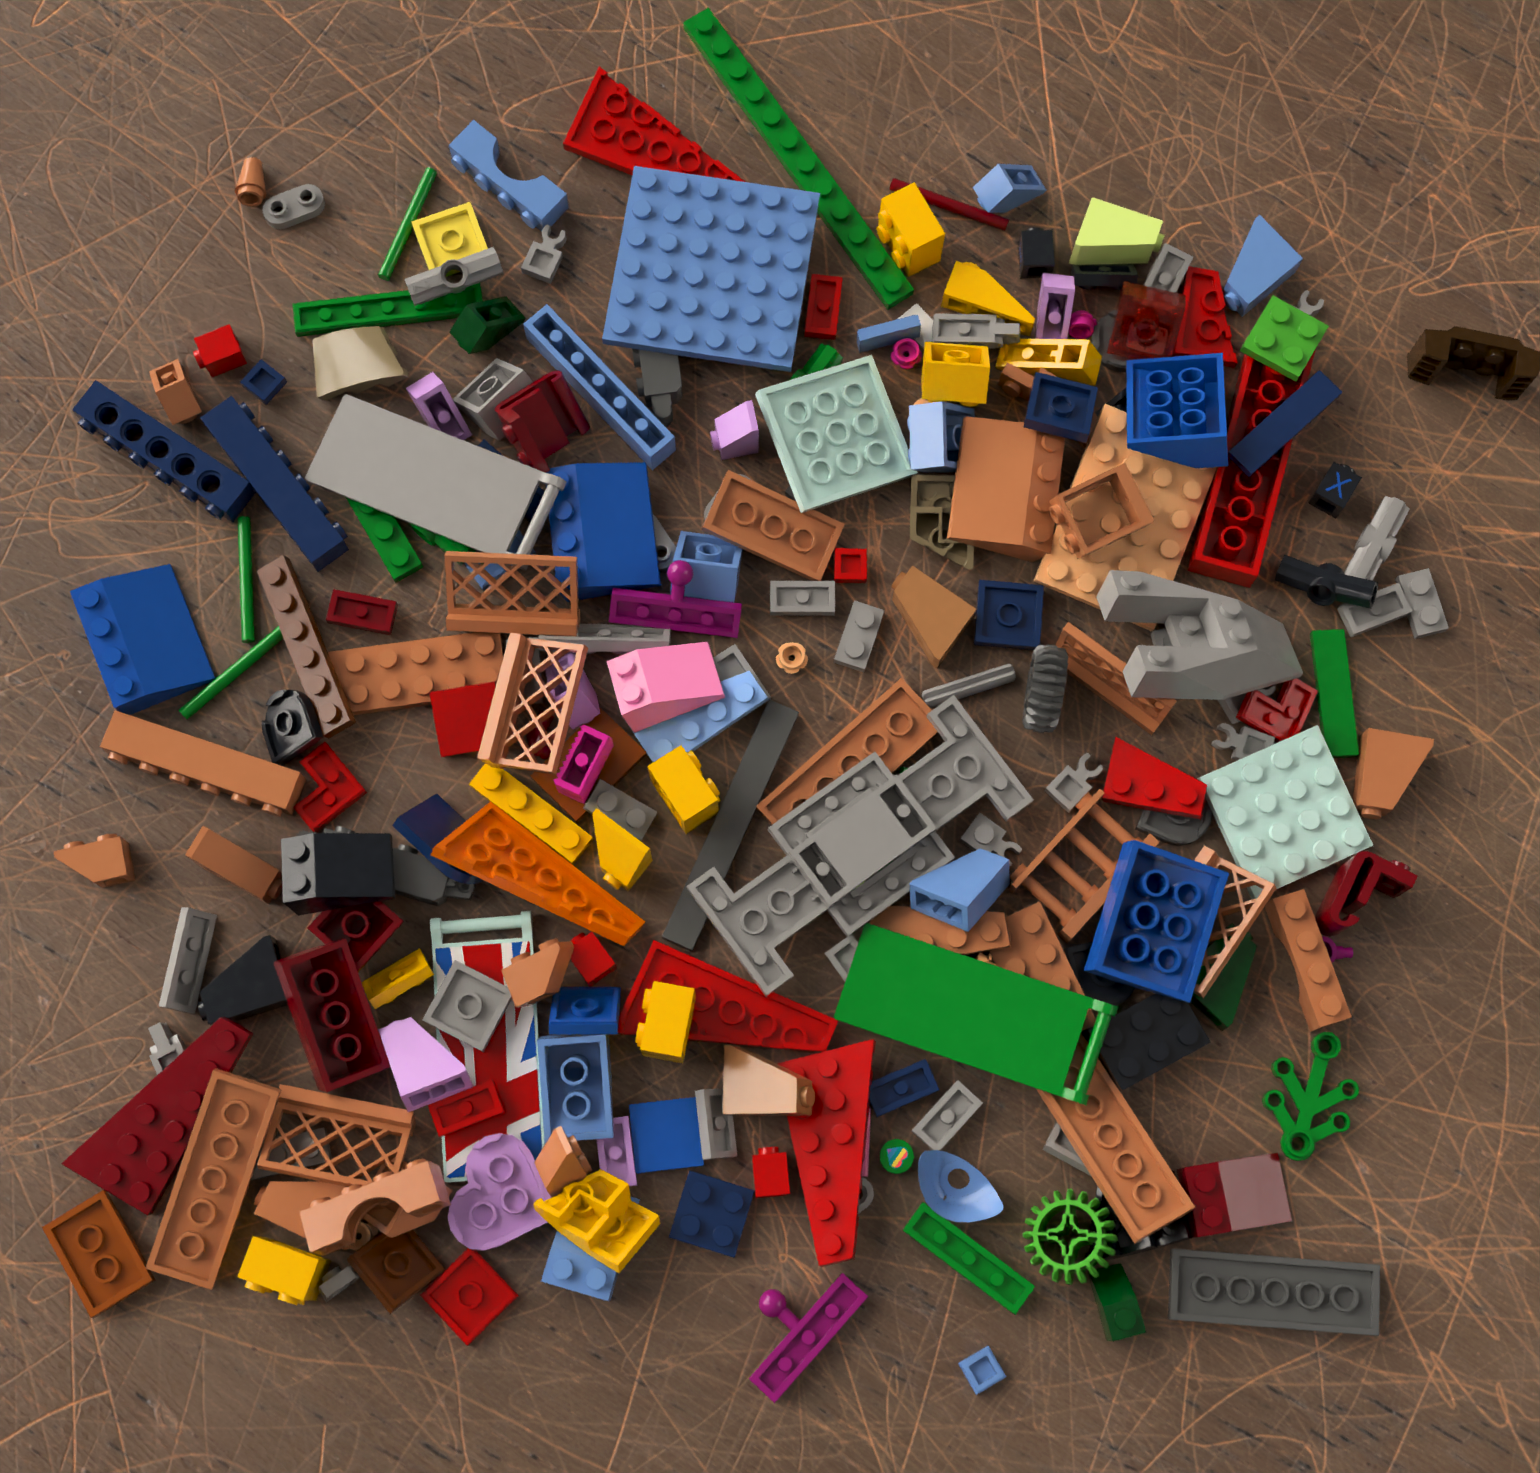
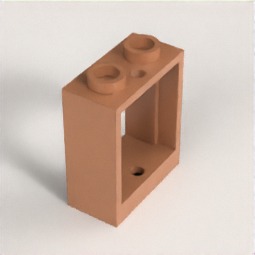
[1049,463,1154,559]

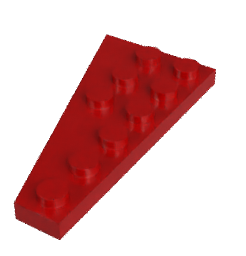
[563,66,745,182]

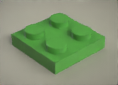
[1240,295,1329,382]

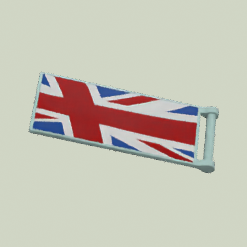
[430,911,545,1183]

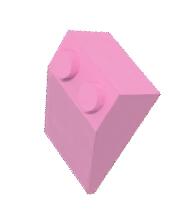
[607,642,725,733]

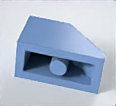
[973,164,1047,213]

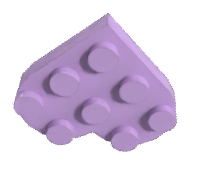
[448,1133,551,1251]

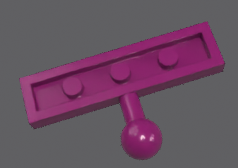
[609,560,742,638]
[749,1273,868,1403]

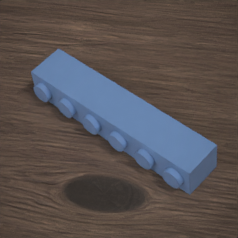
[523,304,676,471]

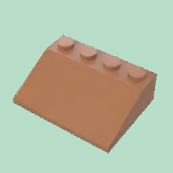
[947,416,1065,562]

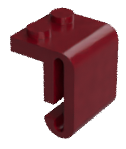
[495,370,590,473]
[1315,851,1418,937]

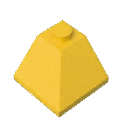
[592,808,653,891]

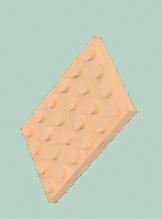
[1033,404,1217,631]

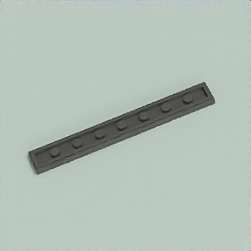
[662,699,799,952]

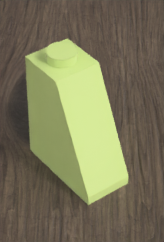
[1069,197,1165,265]

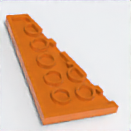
[431,801,645,946]

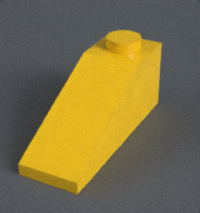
[941,261,1035,337]
[995,339,1102,386]

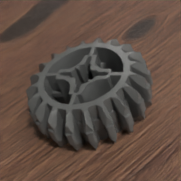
[1022,644,1068,733]

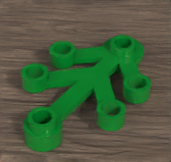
[1262,1032,1359,1161]

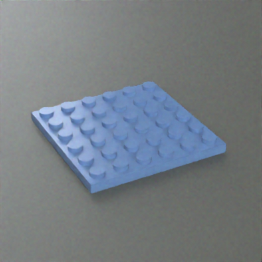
[602,166,820,372]

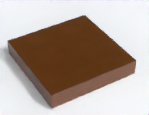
[347,1230,445,1314]

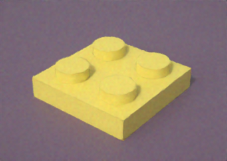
[411,202,488,277]

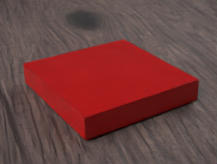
[429,681,496,757]
[420,1248,519,1346]

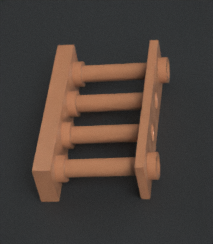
[1008,789,1160,943]

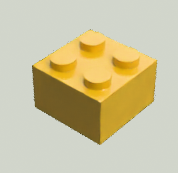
[876,182,945,277]
[921,342,990,407]
[647,745,720,834]
[635,981,696,1064]
[237,1236,331,1305]

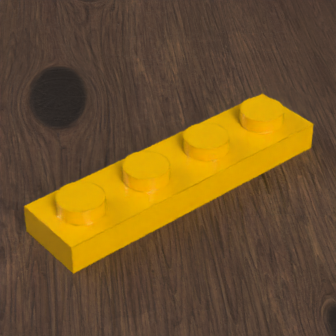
[469,764,593,865]

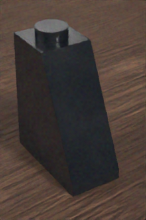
[198,935,288,1026]

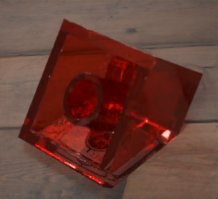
[1107,281,1186,359]

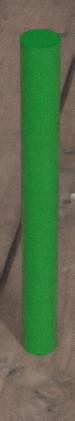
[378,167,438,281]
[237,516,255,643]
[178,626,284,720]

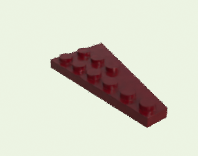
[61,1017,254,1215]

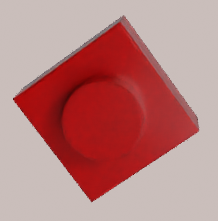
[834,548,867,583]

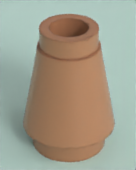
[235,157,267,206]

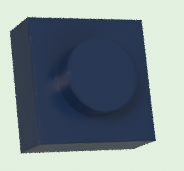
[240,359,287,405]

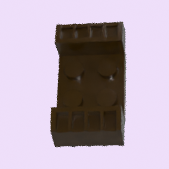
[1407,326,1540,400]

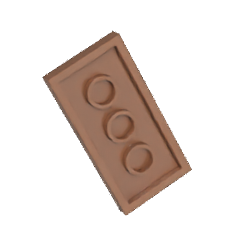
[701,470,845,581]
[990,901,1096,1032]

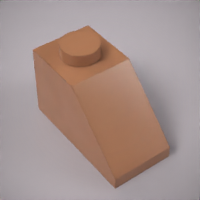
[149,359,202,425]

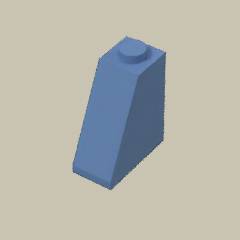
[1223,215,1303,317]
[909,848,1010,932]

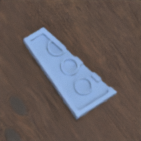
[629,671,769,762]

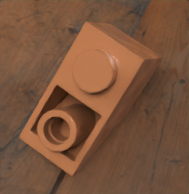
[54,834,135,888]
[501,938,574,1008]
[534,1126,593,1198]

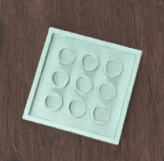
[755,355,918,513]
[1197,725,1373,899]

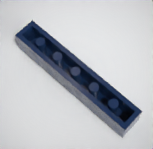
[200,396,349,572]

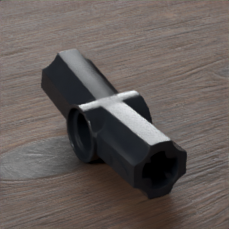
[1274,555,1378,609]

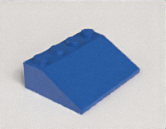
[1126,353,1228,468]
[546,462,661,602]
[70,564,216,715]
[1084,840,1229,1003]

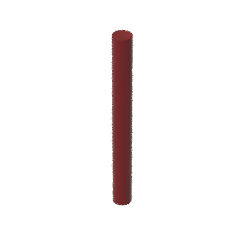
[889,178,1010,231]

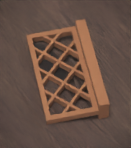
[444,551,581,636]
[1056,622,1177,735]
[477,633,588,775]
[1193,846,1276,998]
[257,1084,416,1187]

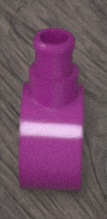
[1322,936,1353,963]

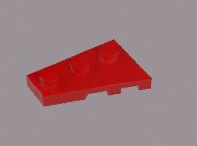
[1173,266,1237,368]
[1102,737,1207,820]

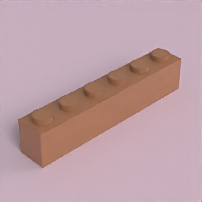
[100,710,306,817]

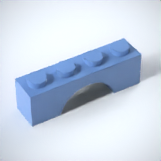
[449,120,569,231]

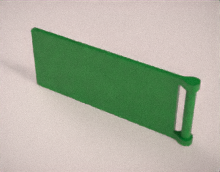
[834,923,1118,1105]

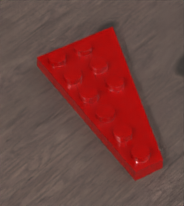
[618,940,838,1053]
[777,1039,876,1267]

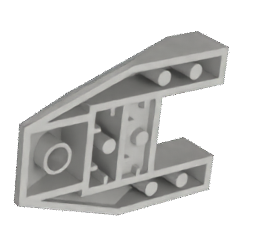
[1096,570,1303,700]

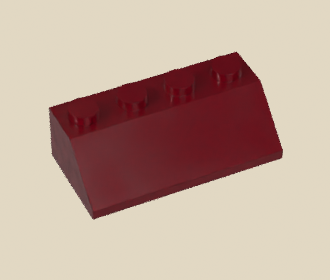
[273,938,391,1092]

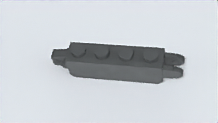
[632,349,683,427]
[296,826,476,906]

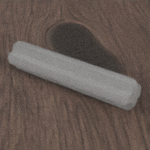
[922,663,1016,708]

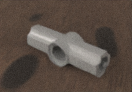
[404,247,504,306]
[1344,496,1410,581]

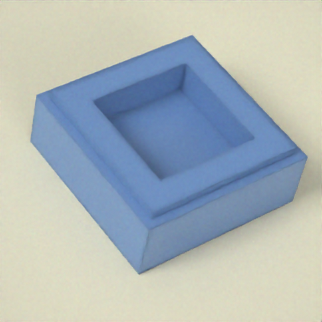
[958,1345,1006,1395]

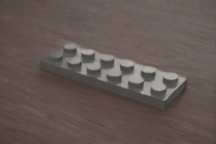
[1168,1249,1380,1336]

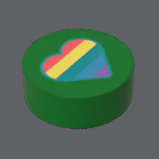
[879,1139,914,1174]

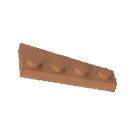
[870,906,1011,955]

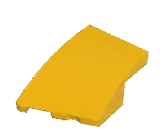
[533,1169,661,1273]

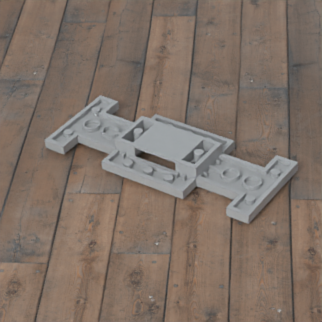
[686,695,1034,997]

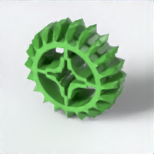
[1023,1189,1118,1285]

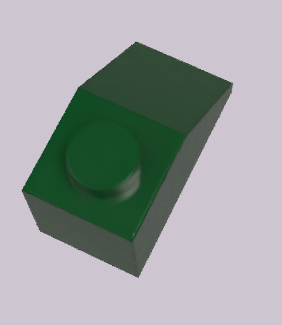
[449,296,526,354]
[1087,1263,1146,1341]

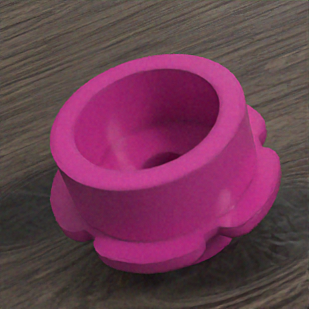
[1068,310,1097,339]
[891,338,922,369]

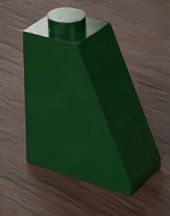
[1191,923,1257,1031]

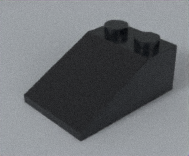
[281,833,395,916]

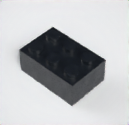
[1083,993,1211,1092]

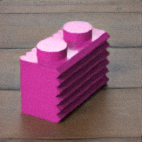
[553,725,614,804]

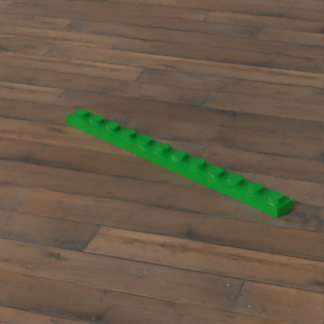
[683,7,914,310]

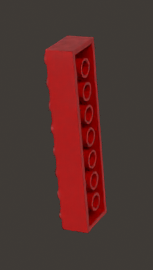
[1187,349,1316,588]

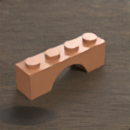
[1265,889,1352,1032]
[299,1159,451,1256]

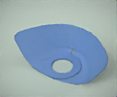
[918,1150,1004,1223]

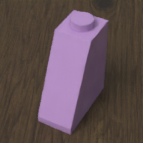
[378,1017,473,1112]

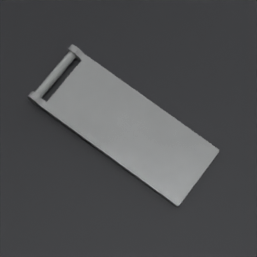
[305,394,567,571]

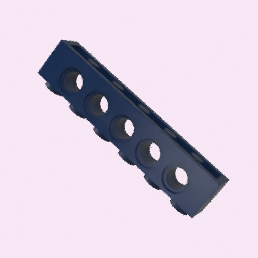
[72,380,256,523]

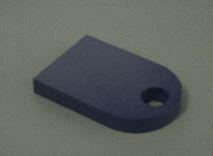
[392,794,484,884]

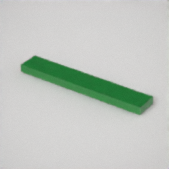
[293,283,483,337]

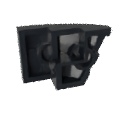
[1085,1170,1193,1261]

